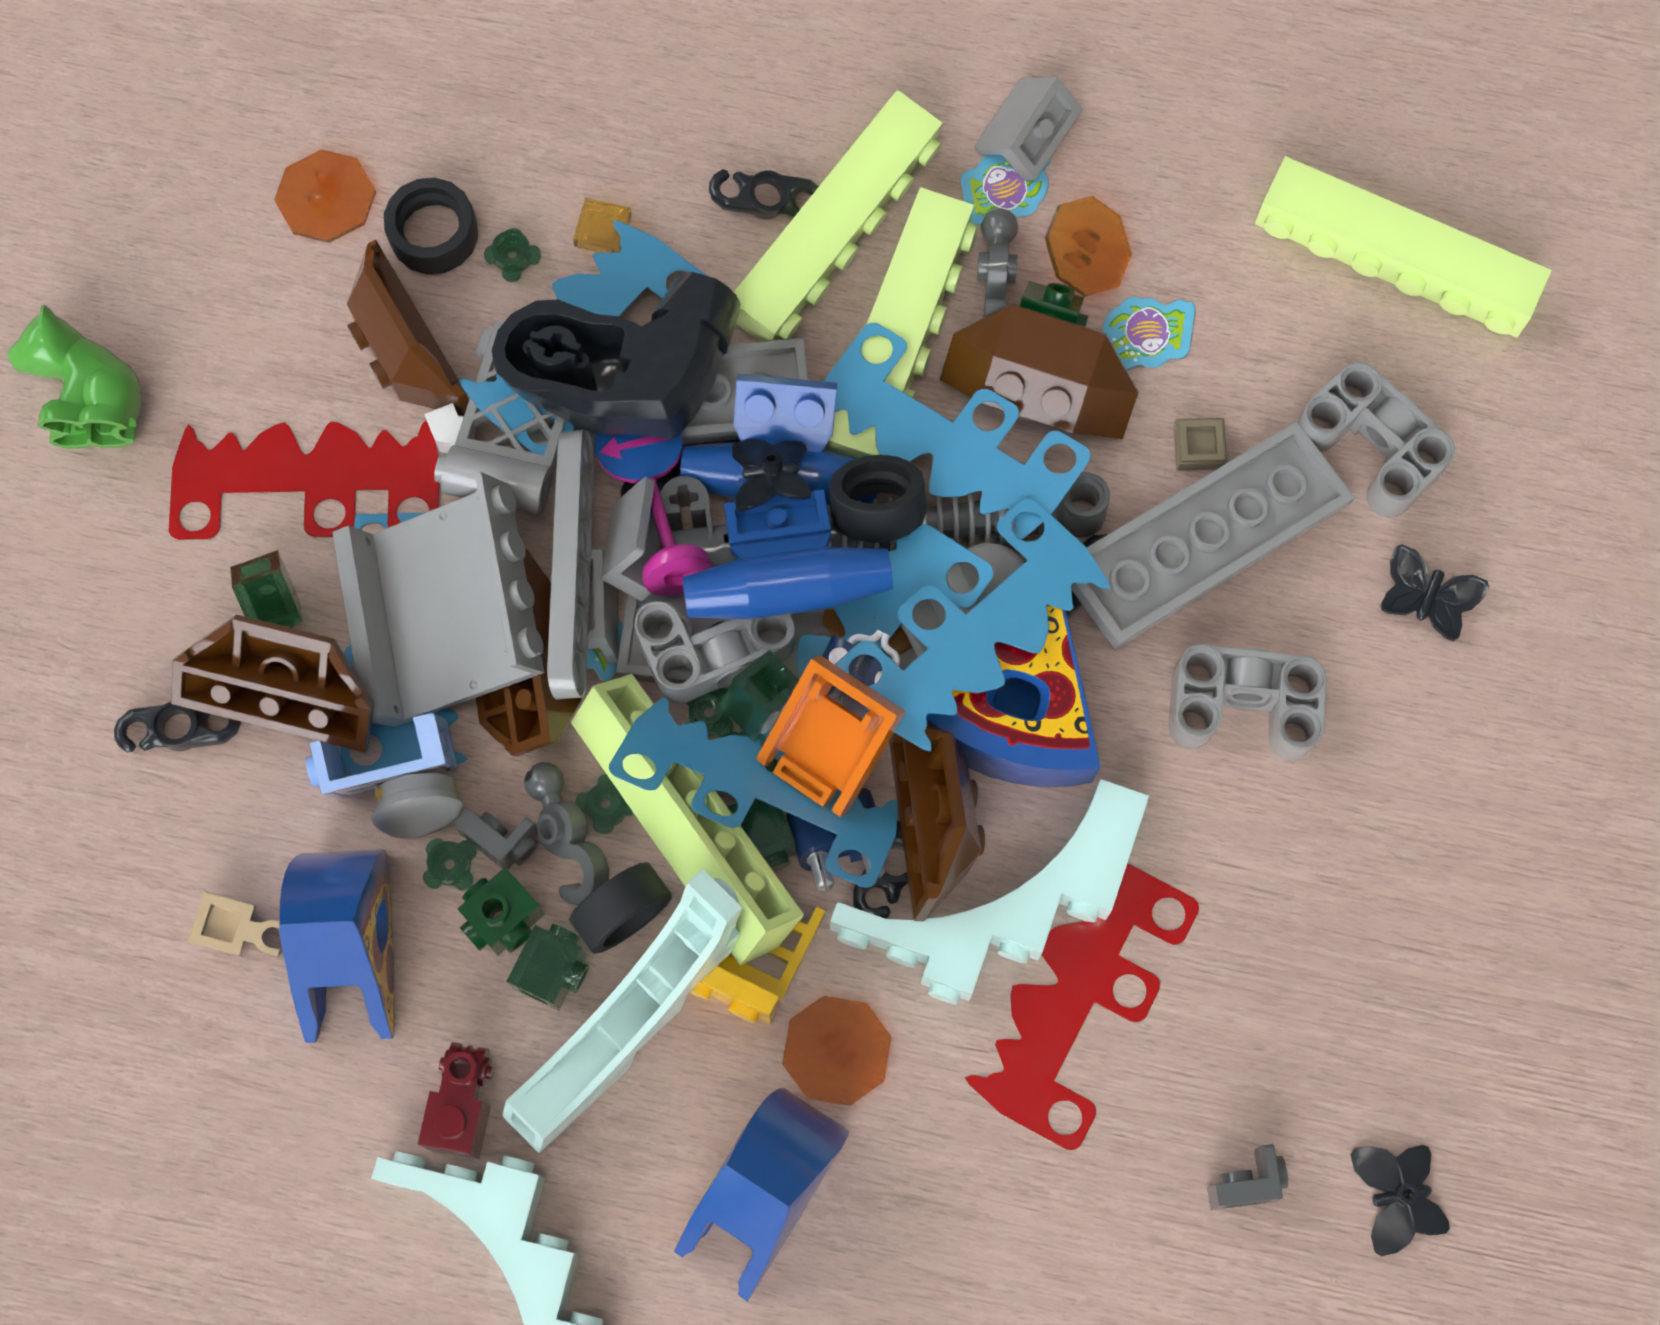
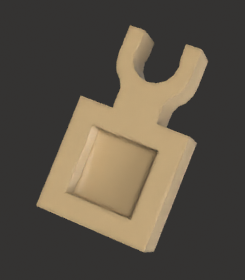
[188,892,281,958]

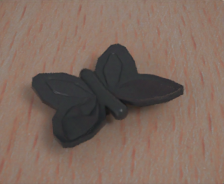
[732,438,812,512]
[1380,544,1489,642]
[1350,1145,1450,1257]

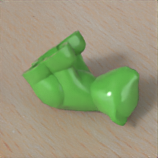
[7,304,142,449]

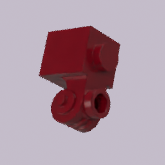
[417,1042,494,1159]

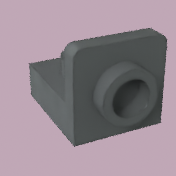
[454,808,538,870]
[1207,1144,1288,1210]

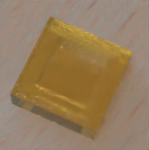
[573,198,632,253]

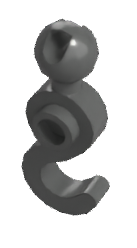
[977,208,1018,318]
[524,762,609,905]

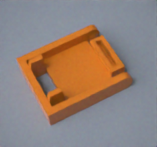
[756,655,906,818]

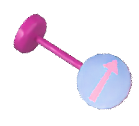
[594,433,713,596]

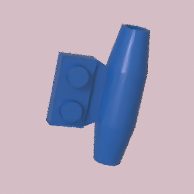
[680,374,877,507]
[682,489,893,619]

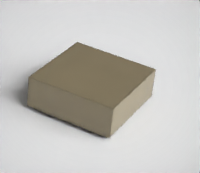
[1173,418,1228,470]

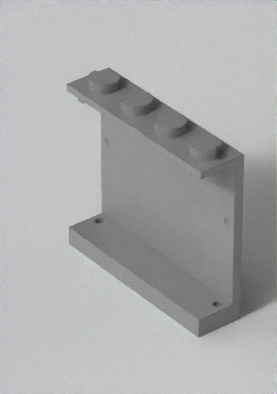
[333,472,545,728]

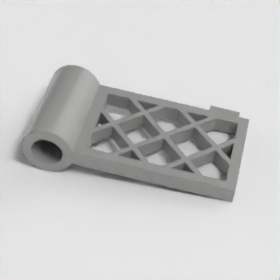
[434,321,566,515]

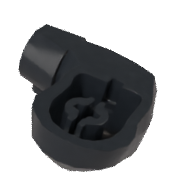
[491,272,741,439]

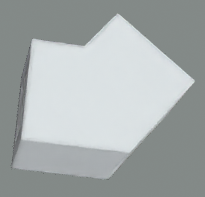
[424,403,477,453]

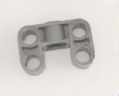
[1298,362,1455,518]
[634,601,795,704]
[1169,644,1327,761]

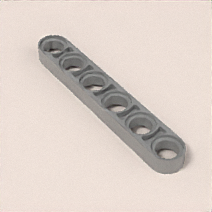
[547,429,595,700]

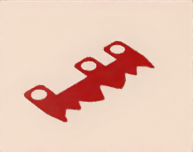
[168,420,439,540]
[965,864,1199,1150]

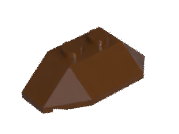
[347,240,469,416]
[940,304,1139,439]
[476,549,582,756]
[171,614,373,753]
[889,721,985,921]

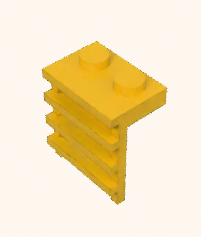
[689,906,826,1025]

